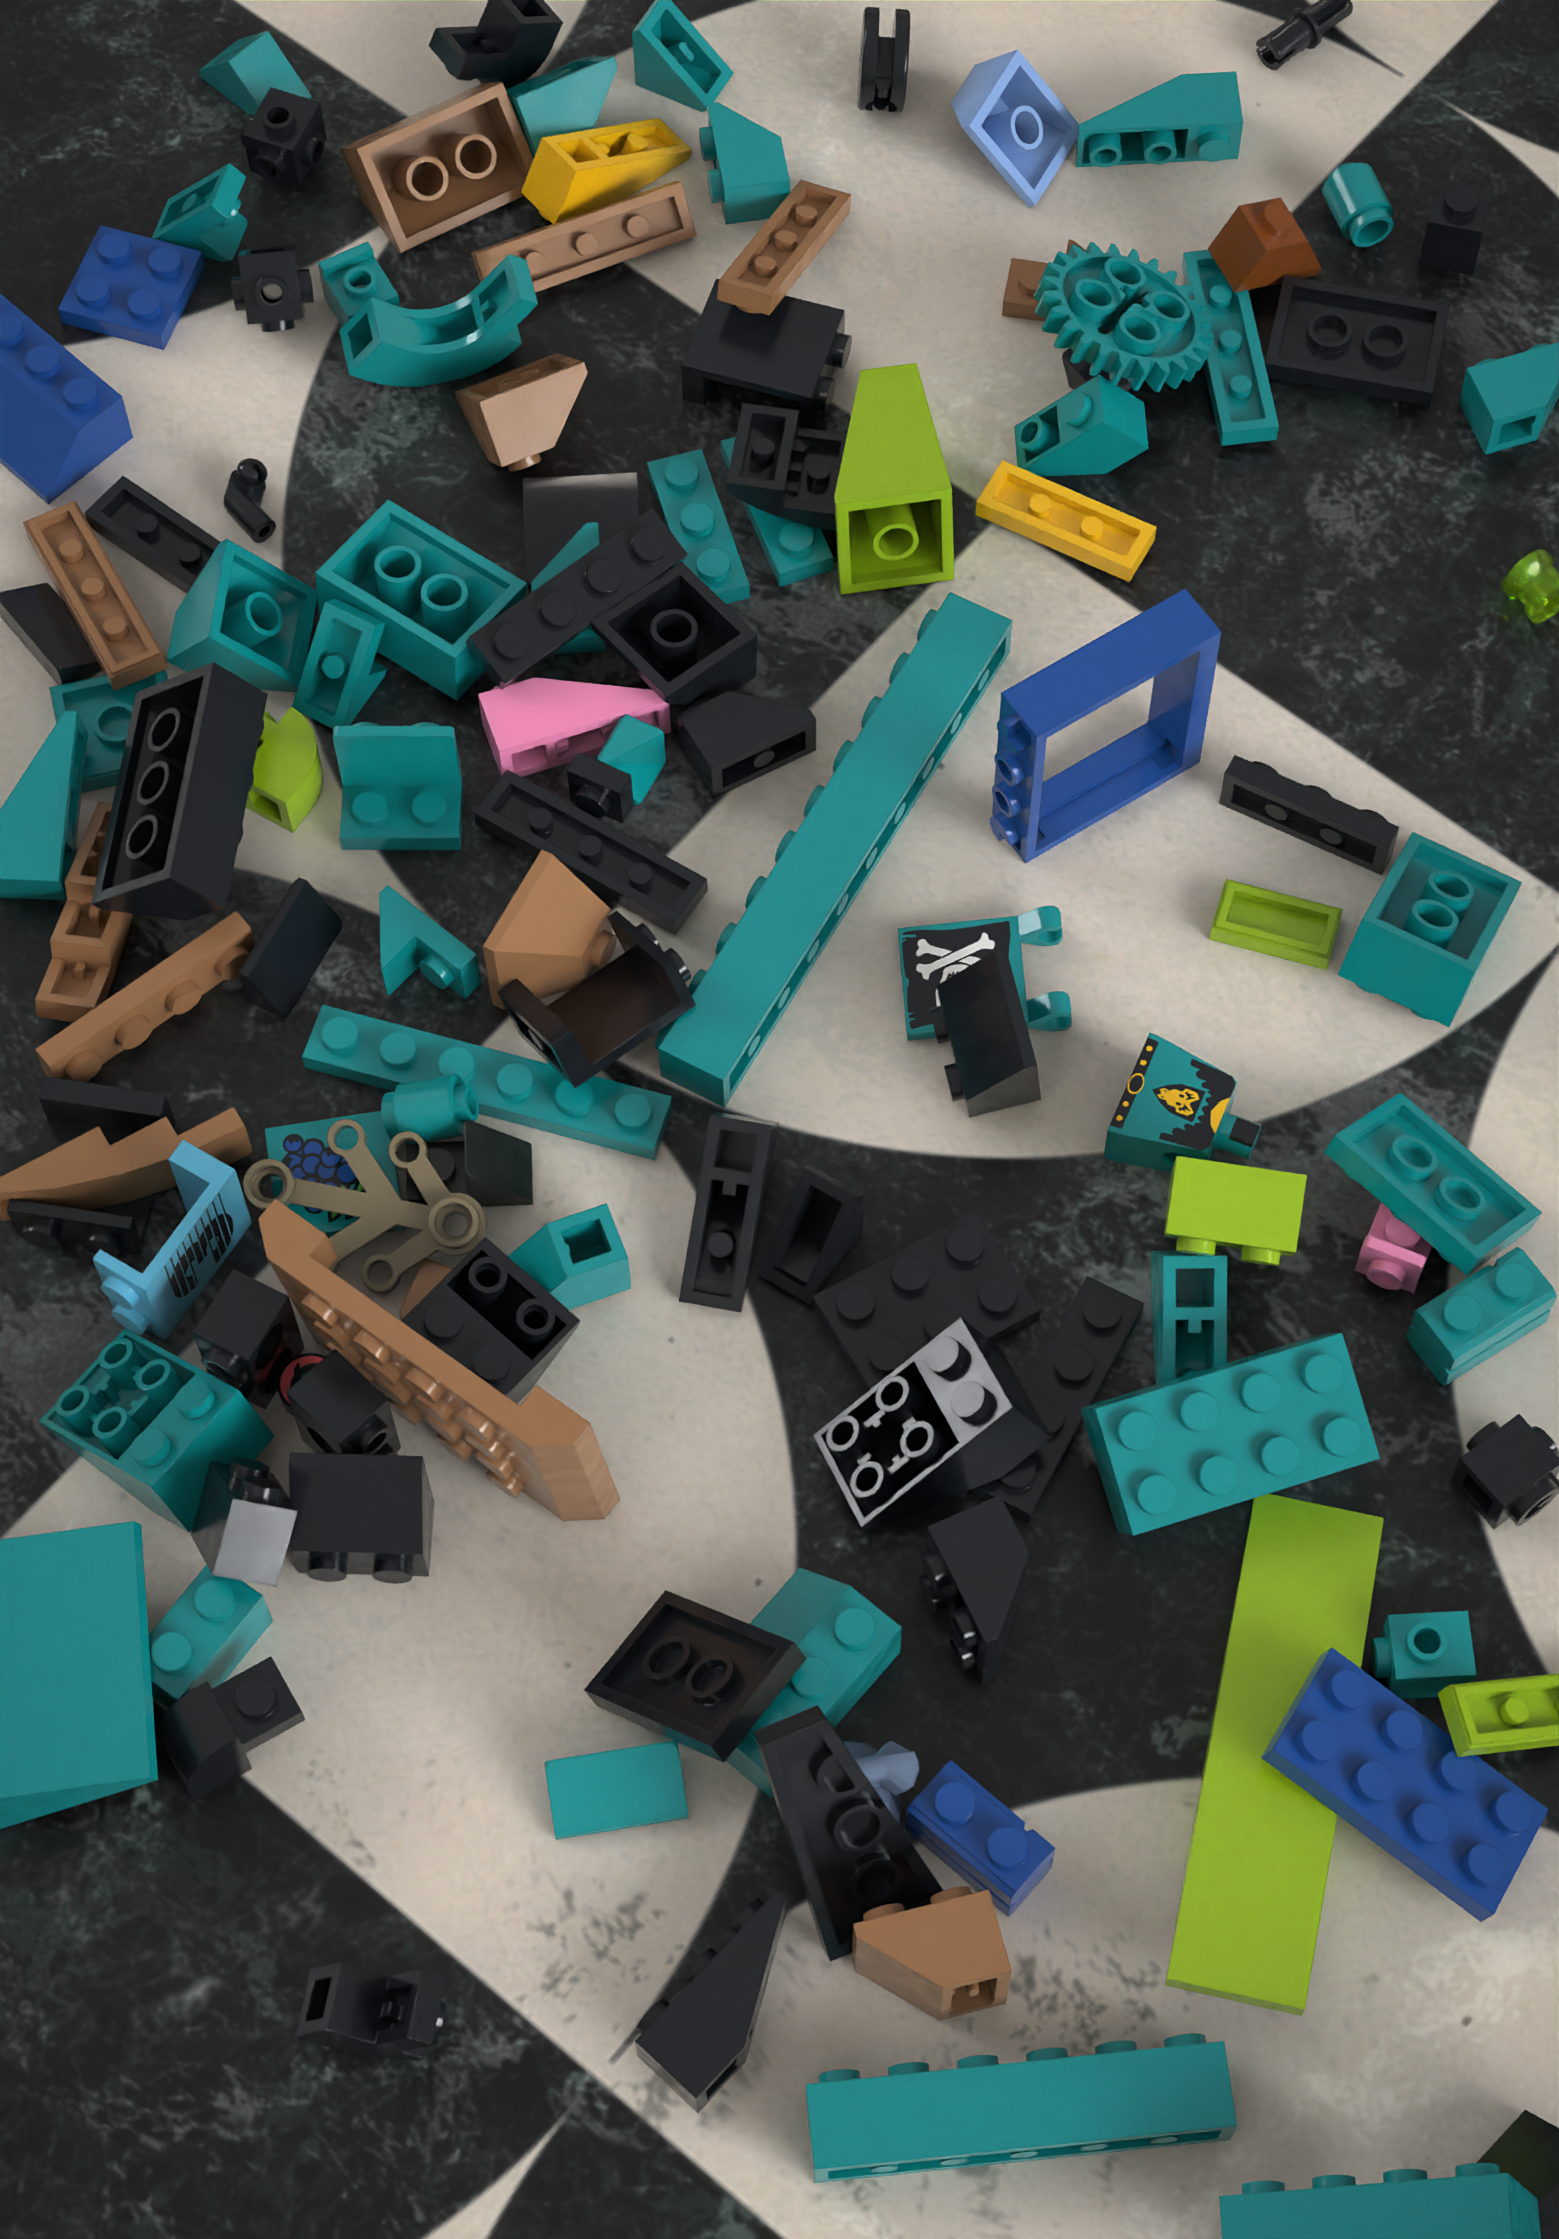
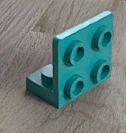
[333,722,464,850]

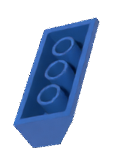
[0,294,133,505]

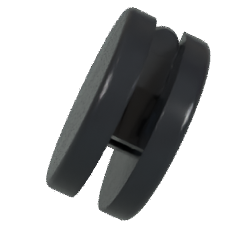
[857,7,911,113]

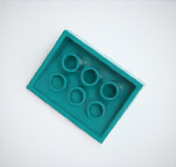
[0,1521,158,1829]

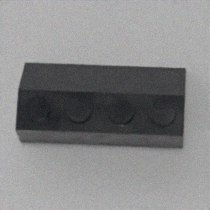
[91,662,268,921]

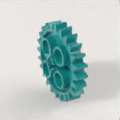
[1034,242,1215,392]

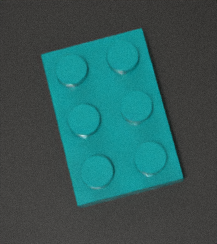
[1324,1092,1542,1276]

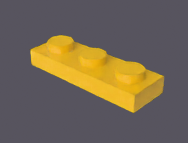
[975,460,1156,582]

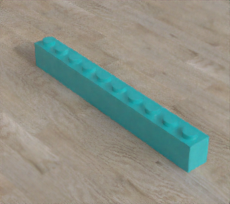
[655,592,1012,1108]

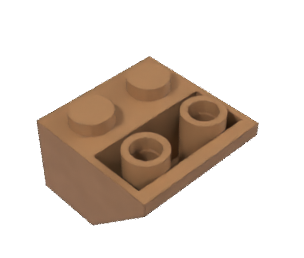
[852,1886,1012,2021]

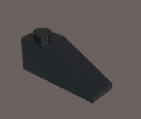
[679,1112,779,1312]

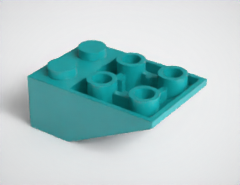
[39,1328,275,1532]

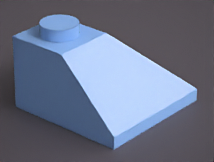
[951,50,1079,208]

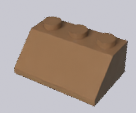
[340,82,534,253]

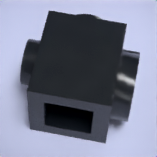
[1451,1414,1559,1529]

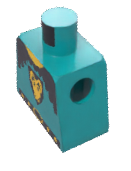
[1104,1033,1262,1173]

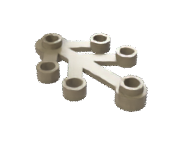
[243,1119,487,1294]

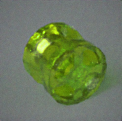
[1501,549,1559,623]

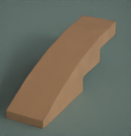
[35,802,133,1022]
[0,1107,253,1221]

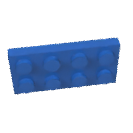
[1261,1647,1549,1922]

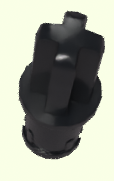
[1256,0,1353,70]

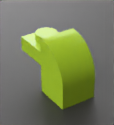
[246,707,324,833]

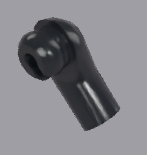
[223,458,276,543]

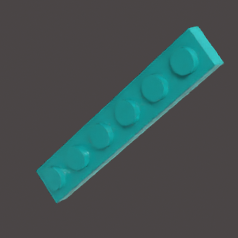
[302,1004,673,1161]

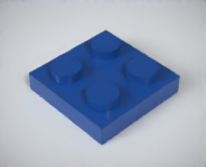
[58,225,205,350]

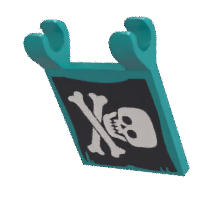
[898,906,1072,1041]

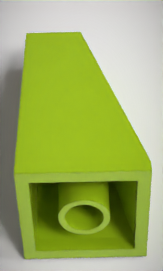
[834,363,954,595]

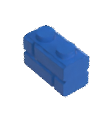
[905,1760,1055,1917]

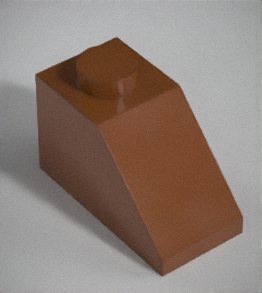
[1208,197,1322,293]

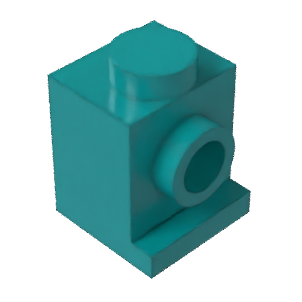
[318,241,400,327]

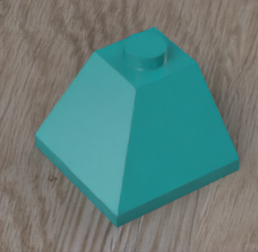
[505,56,618,158]
[166,539,317,692]

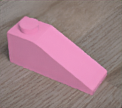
[478,677,671,777]

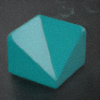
[597,714,666,805]

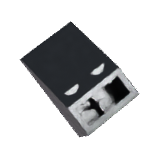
[813,1317,1052,1531]

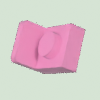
[1355,1202,1433,1293]

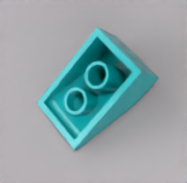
[1337,832,1522,1027]

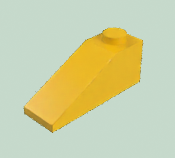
[521,118,693,224]

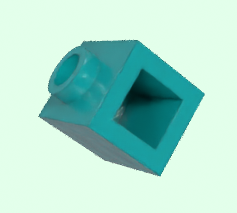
[1371,1611,1476,1699]

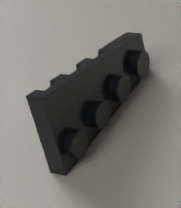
[753,1705,944,1962]

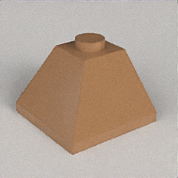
[454,353,588,471]
[483,850,617,1009]

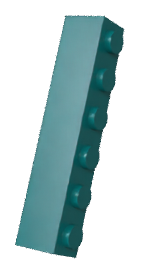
[806,2033,1237,2183]

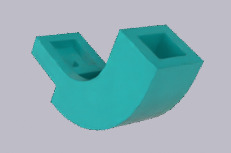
[339,254,538,387]

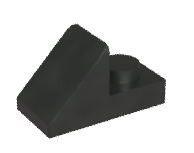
[406,1121,533,1207]

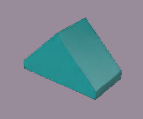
[632,0,734,112]
[199,31,312,115]

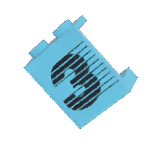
[93,1140,252,1341]

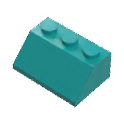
[315,500,527,701]
[726,1568,902,1799]

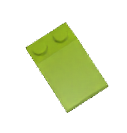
[1164,1156,1307,1266]

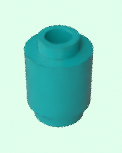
[1322,162,1394,247]
[381,1074,479,1145]

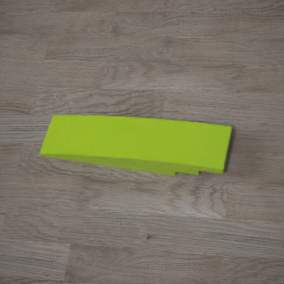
[1165,1494,1384,2016]

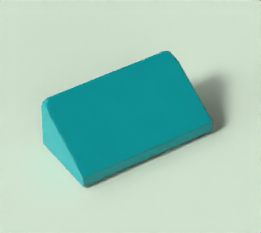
[544,1741,689,1840]

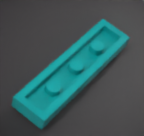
[1182,250,1279,446]

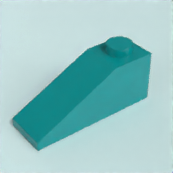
[0,711,88,900]
[1151,1251,1227,1384]

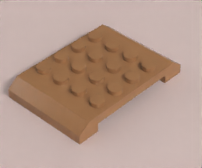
[258,1199,620,1521]

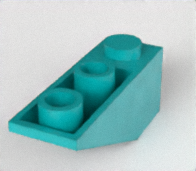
[1075,71,1243,167]

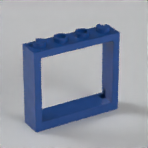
[990,589,1221,864]

